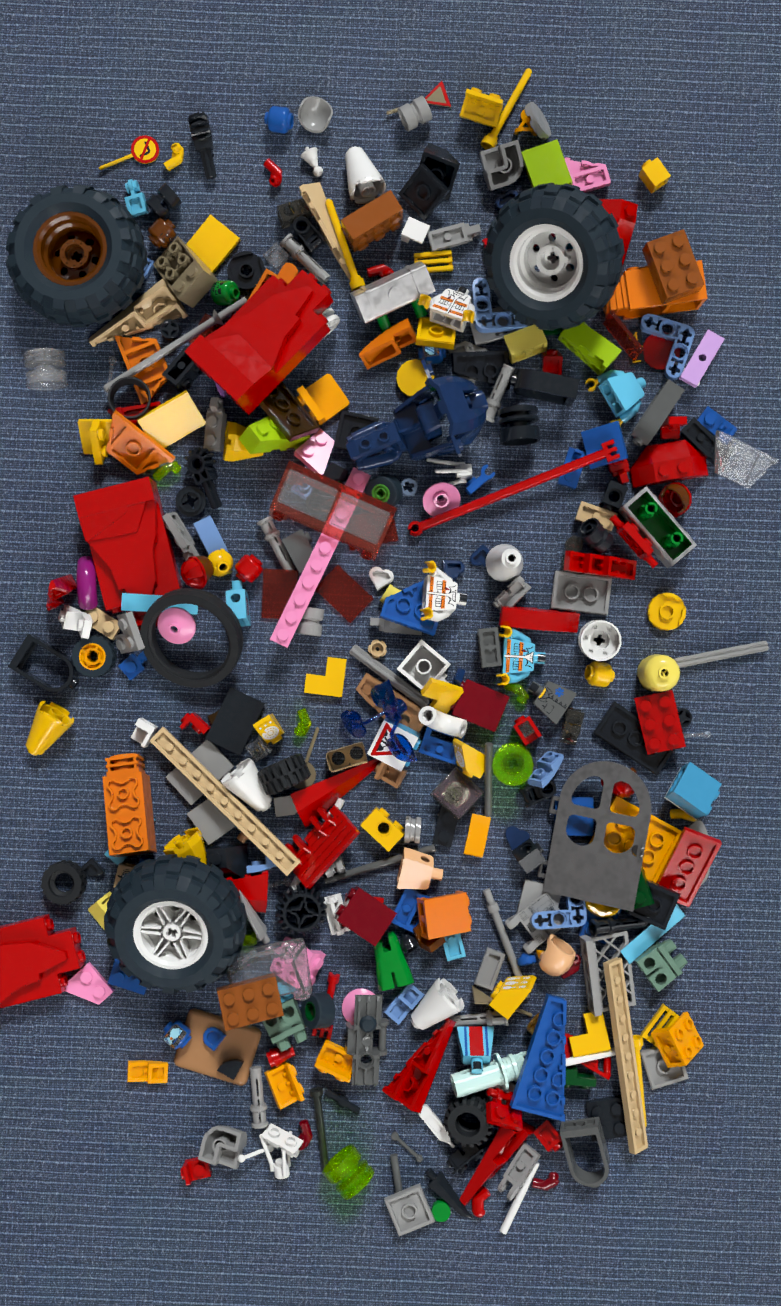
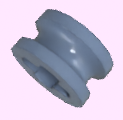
[401,478,417,497]

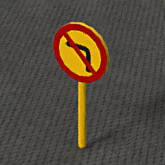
[99,135,160,170]

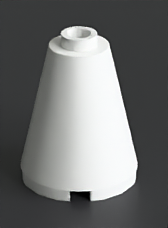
[345,146,386,204]
[485,544,523,582]
[221,758,272,812]
[411,978,465,1030]

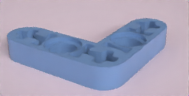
[471,278,529,333]
[639,314,695,380]
[530,897,587,930]

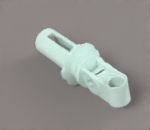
[450,1051,527,1098]

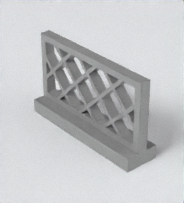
[579,930,636,1016]

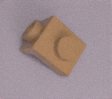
[374,762,407,788]

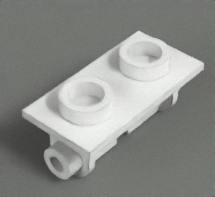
[324,893,350,936]
[261,1123,304,1158]

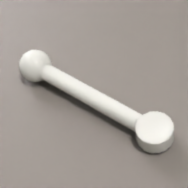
[238,1144,274,1163]

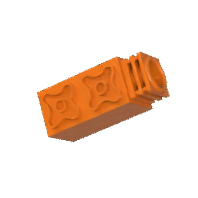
[603,260,707,320]
[102,753,157,857]

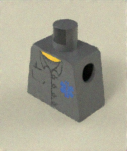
[527,681,577,724]

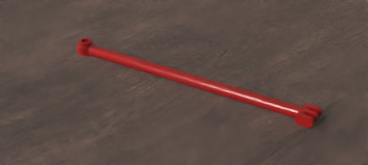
[408,439,620,537]

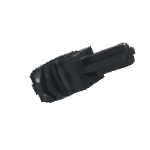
[188,112,217,180]
[183,447,222,509]

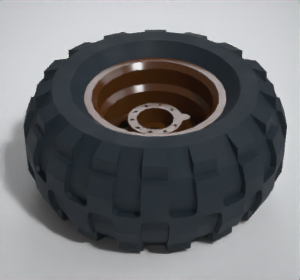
[6,184,147,328]

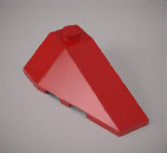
[599,199,638,265]

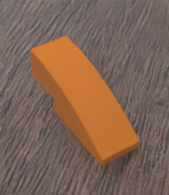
[359,318,416,370]

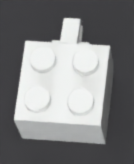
[397,639,451,690]

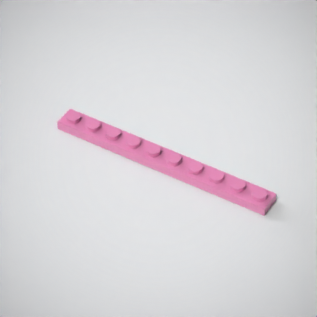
[270,467,371,648]

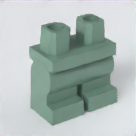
[634,939,688,992]
[262,997,308,1052]

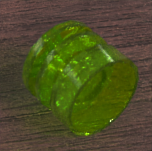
[492,742,534,786]
[322,1144,375,1200]

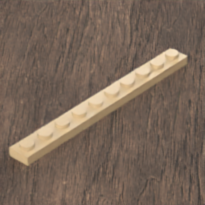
[149,727,301,876]
[603,957,648,1155]

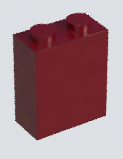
[450,679,510,732]
[335,885,397,946]

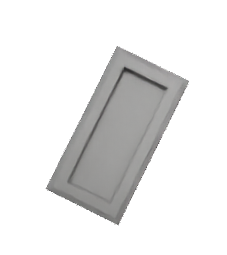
[474,947,505,991]

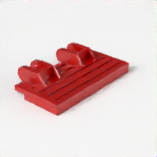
[285,805,360,889]

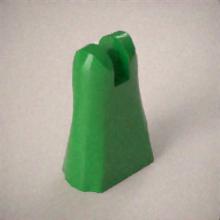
[373,931,415,991]

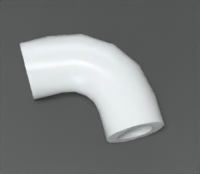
[418,706,467,738]

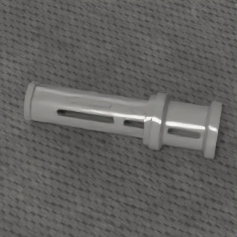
[280,233,330,285]
[486,364,515,423]
[257,516,295,574]
[450,1010,509,1027]
[249,1066,269,1129]

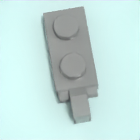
[427,222,481,252]
[203,397,227,452]
[162,512,200,561]
[370,617,422,635]

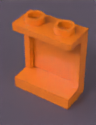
[416,891,472,940]

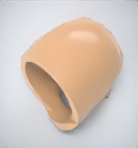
[536,933,576,976]

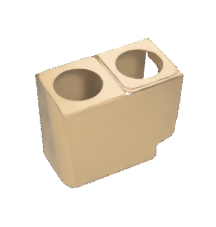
[326,741,368,772]

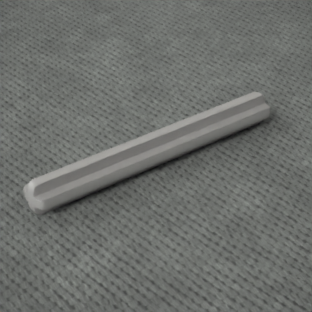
[674,641,769,668]
[349,644,430,708]

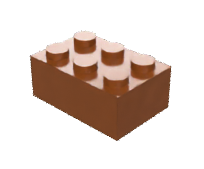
[341,190,403,252]
[642,229,705,305]
[216,973,284,1031]

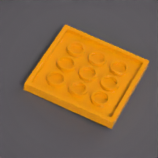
[589,796,682,883]

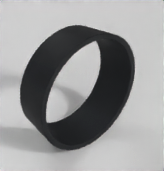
[108,377,151,420]

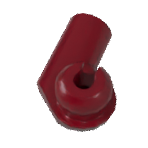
[560,954,581,979]

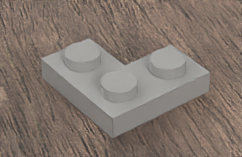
[115,611,145,654]

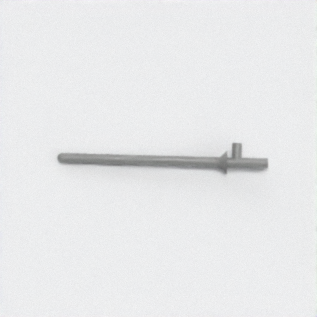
[104,297,247,392]

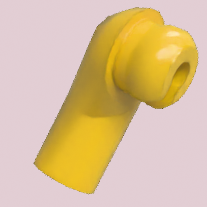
[163,143,184,172]
[670,809,696,822]

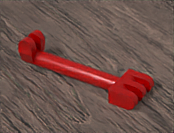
[312,972,340,1040]

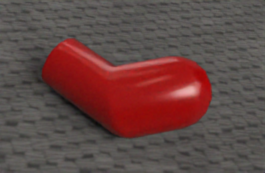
[263,158,282,187]
[366,264,394,278]
[472,1187,491,1218]

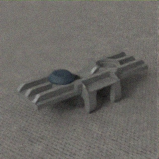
[345,995,389,1085]

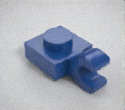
[465,465,495,496]
[118,651,148,681]

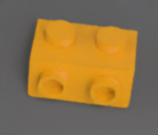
[314,1039,352,1083]
[264,1062,305,1110]

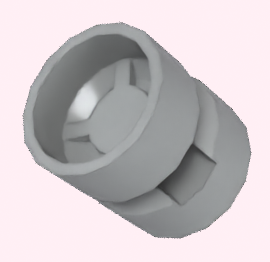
[397,96,432,132]
[297,607,324,636]

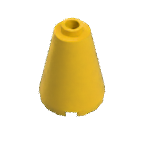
[26,701,74,756]

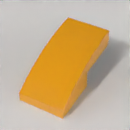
[463,813,491,858]
[127,1060,168,1084]

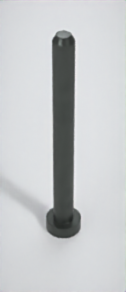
[309,1087,330,1174]

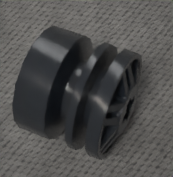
[497,405,541,446]

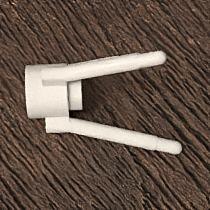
[426,458,472,485]
[259,1131,292,1179]

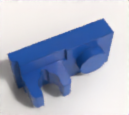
[697,406,737,445]
[557,447,587,489]

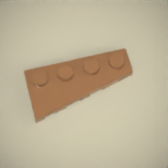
[356,673,424,732]

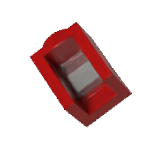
[513,715,542,747]

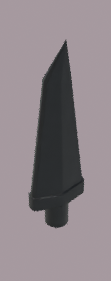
[425,1168,473,1219]

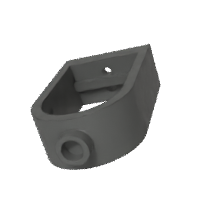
[630,379,685,447]
[560,1117,610,1188]

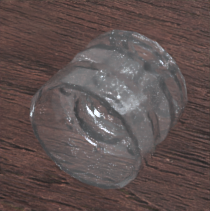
[23,348,68,391]

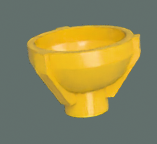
[207,548,233,577]

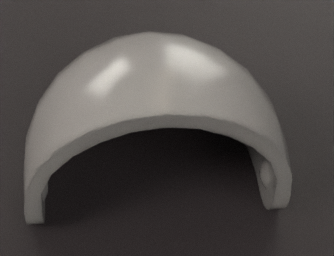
[298,96,333,133]

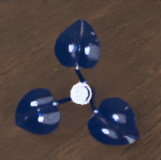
[340,680,418,762]

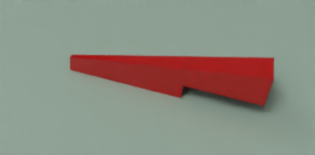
[46,574,77,611]
[290,758,382,827]
[226,870,268,913]
[382,1018,456,1113]
[459,1121,536,1206]

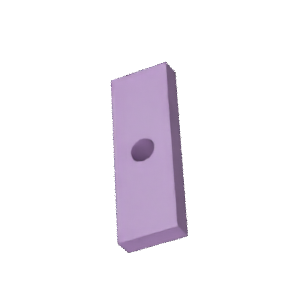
[679,330,724,388]

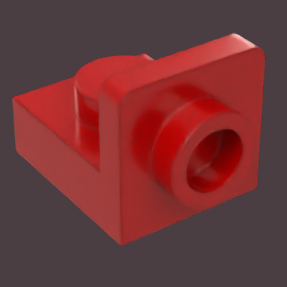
[541,349,563,375]
[660,416,687,439]
[179,712,211,734]
[533,1120,563,1152]
[181,1157,212,1186]

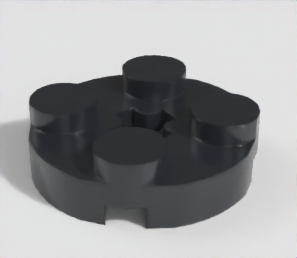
[227,251,266,291]

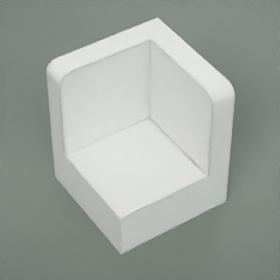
[401,217,430,244]
[131,718,159,748]

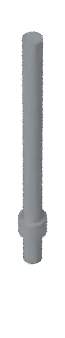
[483,888,530,999]

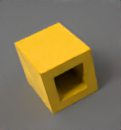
[638,157,671,194]

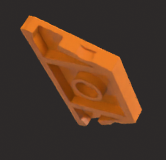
[114,335,168,404]
[106,410,175,475]

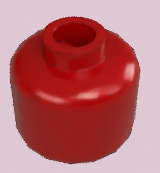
[235,554,263,582]

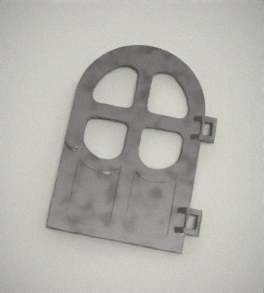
[537,761,651,912]

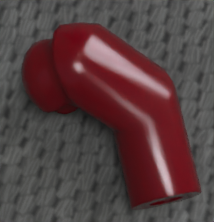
[298,1119,313,1150]
[531,1172,559,1191]

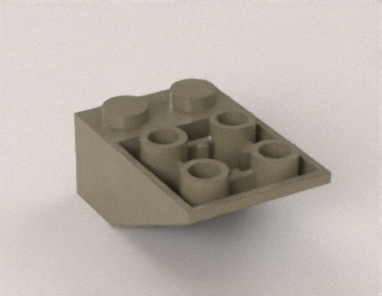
[153,236,218,308]

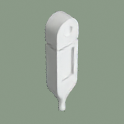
[418,1104,455,1148]

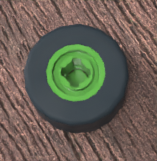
[365,474,403,510]

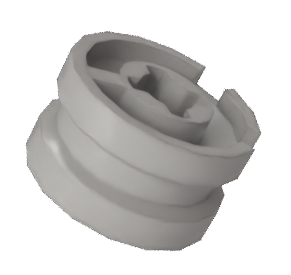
[404,816,421,844]

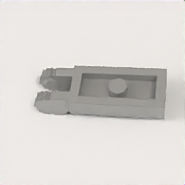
[497,1143,541,1201]

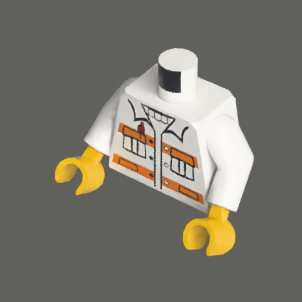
[417,286,476,333]
[420,561,467,622]

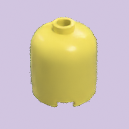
[637,654,680,692]

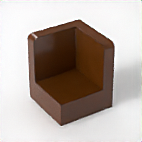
[413,924,446,953]

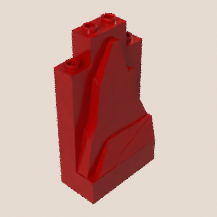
[184,269,334,415]
[73,476,182,631]
[0,914,86,1008]

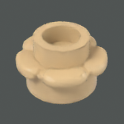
[368,640,387,658]

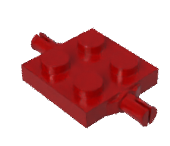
[609,514,658,569]

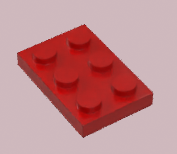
[634,690,686,755]

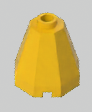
[223,421,264,462]
[163,827,207,864]

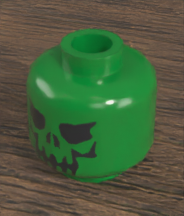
[211,280,240,306]

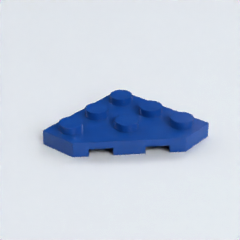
[379,580,438,636]

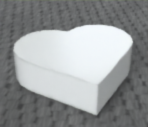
[369,567,394,591]

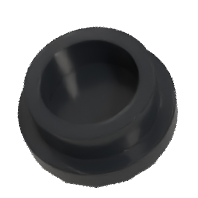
[400,933,419,954]

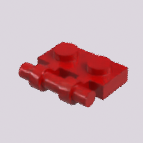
[486,1088,523,1131]

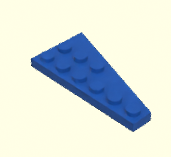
[509,993,567,1122]

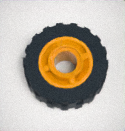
[71,635,117,678]

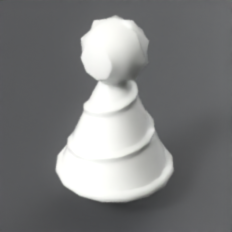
[301,147,323,177]

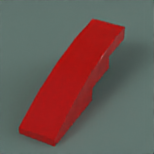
[564,551,637,580]
[499,606,580,633]

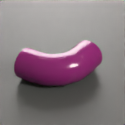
[76,556,98,610]

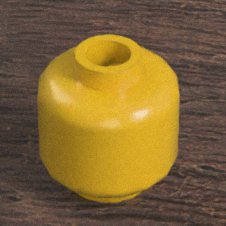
[584,661,615,687]

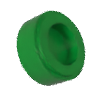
[431,1200,451,1222]

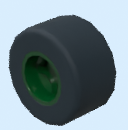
[301,992,335,1029]

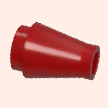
[266,1044,295,1068]

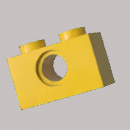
[360,807,404,852]

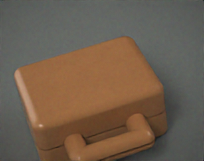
[174,1008,261,1086]

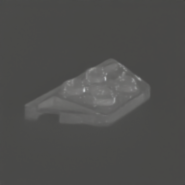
[714,430,779,488]

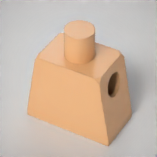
[397,847,443,890]

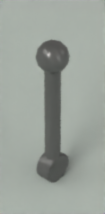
[391,1132,423,1162]

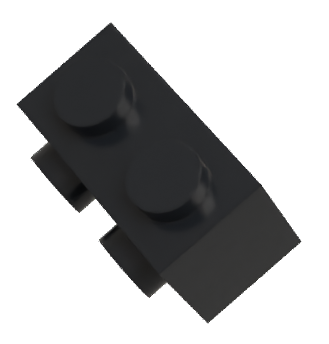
[162,345,203,393]

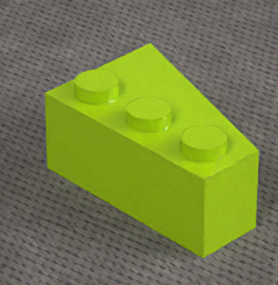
[558,322,622,375]
[239,416,311,454]

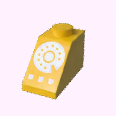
[253,713,285,744]
[453,737,485,778]

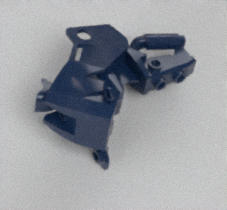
[346,359,488,471]

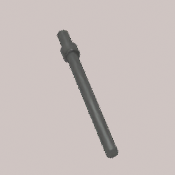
[324,844,436,884]

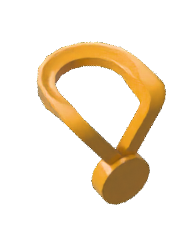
[513,110,537,136]

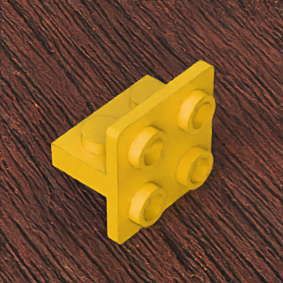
[460,87,503,128]
[77,419,112,465]

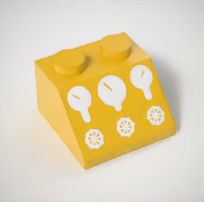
[489,975,537,1020]

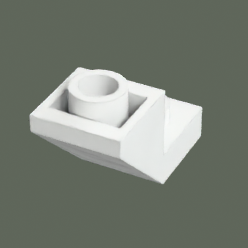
[58,605,93,639]

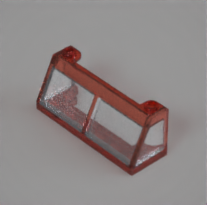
[269,461,397,561]

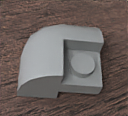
[479,140,523,190]
[198,1125,247,1169]

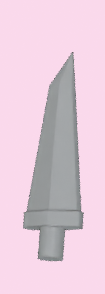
[239,890,270,944]

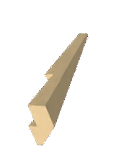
[299,182,351,281]
[89,278,188,347]

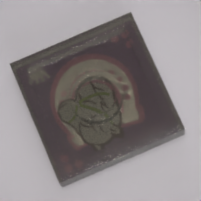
[430,767,484,821]

